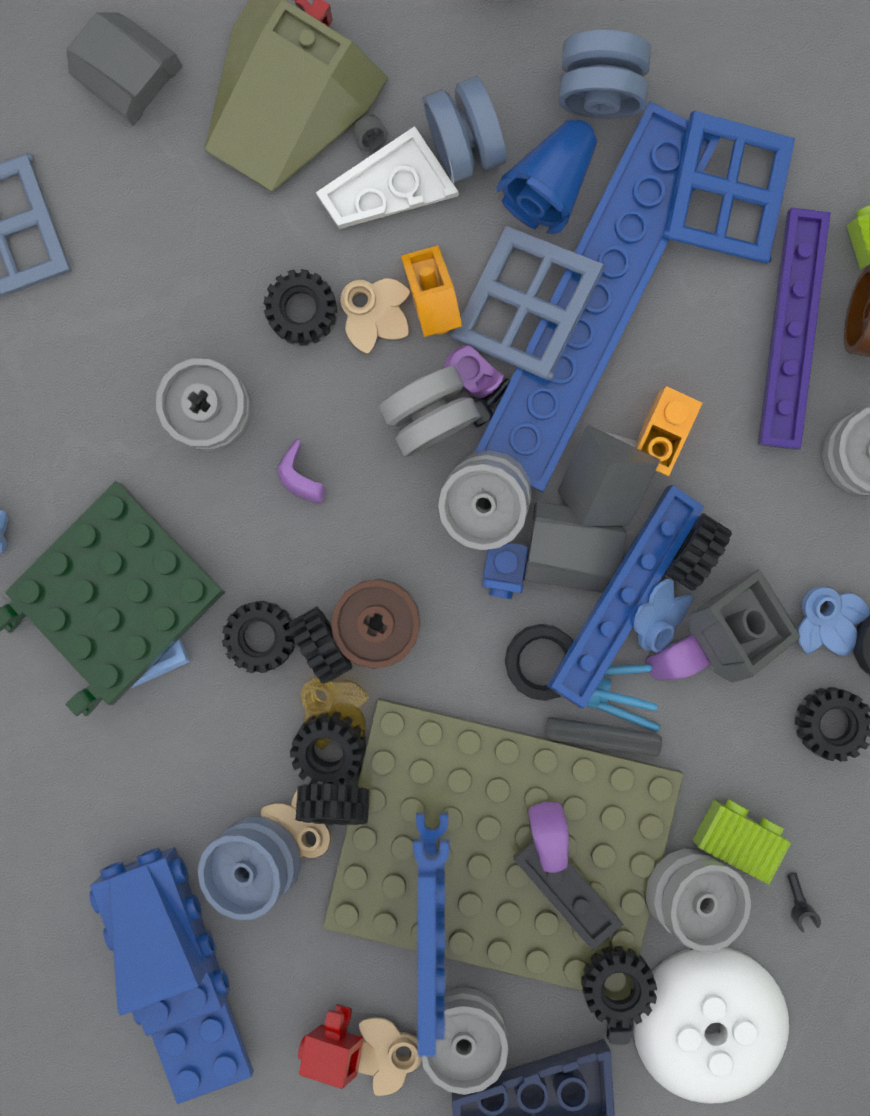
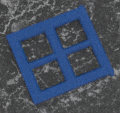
[663,111,795,264]

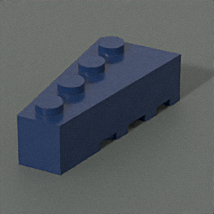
[452,1039,615,1116]

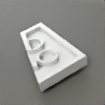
[316,126,459,229]

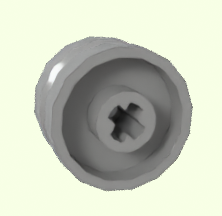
[156,358,252,451]
[378,366,481,458]
[822,408,870,496]
[438,450,532,550]
[646,848,751,952]
[421,987,509,1095]

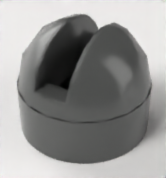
[353,114,388,151]

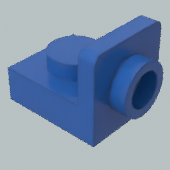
[481,543,529,599]

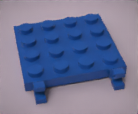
[414,812,449,1056]

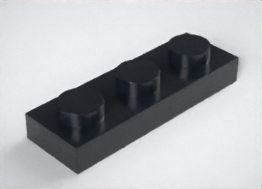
[513,839,623,951]

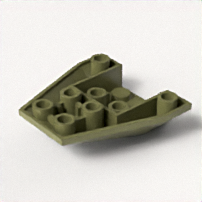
[205,0,388,193]

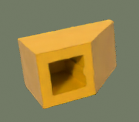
[635,386,702,477]

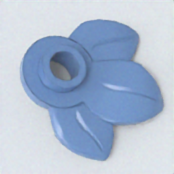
[634,578,694,652]
[797,586,870,655]

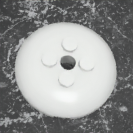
[632,947,789,1103]

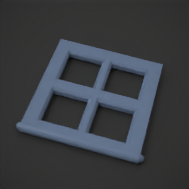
[0,153,72,297]
[450,226,605,380]

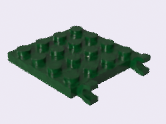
[0,481,225,716]

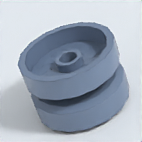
[559,29,651,119]
[422,76,507,183]
[198,817,301,920]

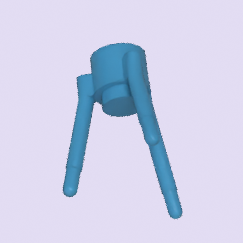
[586,664,660,732]

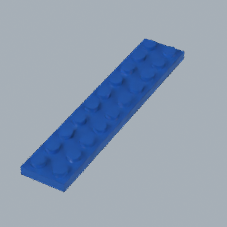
[475,102,720,492]

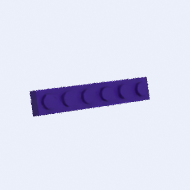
[758,207,831,450]

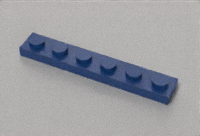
[547,485,704,708]

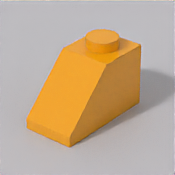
[401,245,462,337]

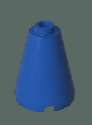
[496,120,597,234]

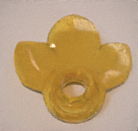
[300,677,369,749]

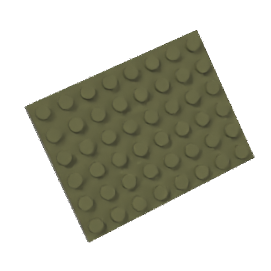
[323,698,684,1000]

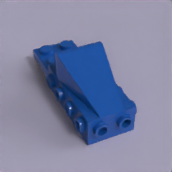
[90,847,254,1104]

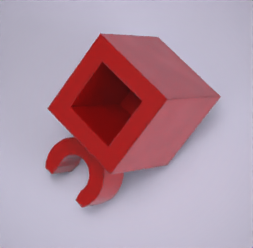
[298,1004,364,1089]

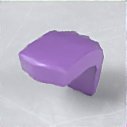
[444,345,504,399]
[278,438,326,504]
[646,634,711,680]
[528,801,569,873]

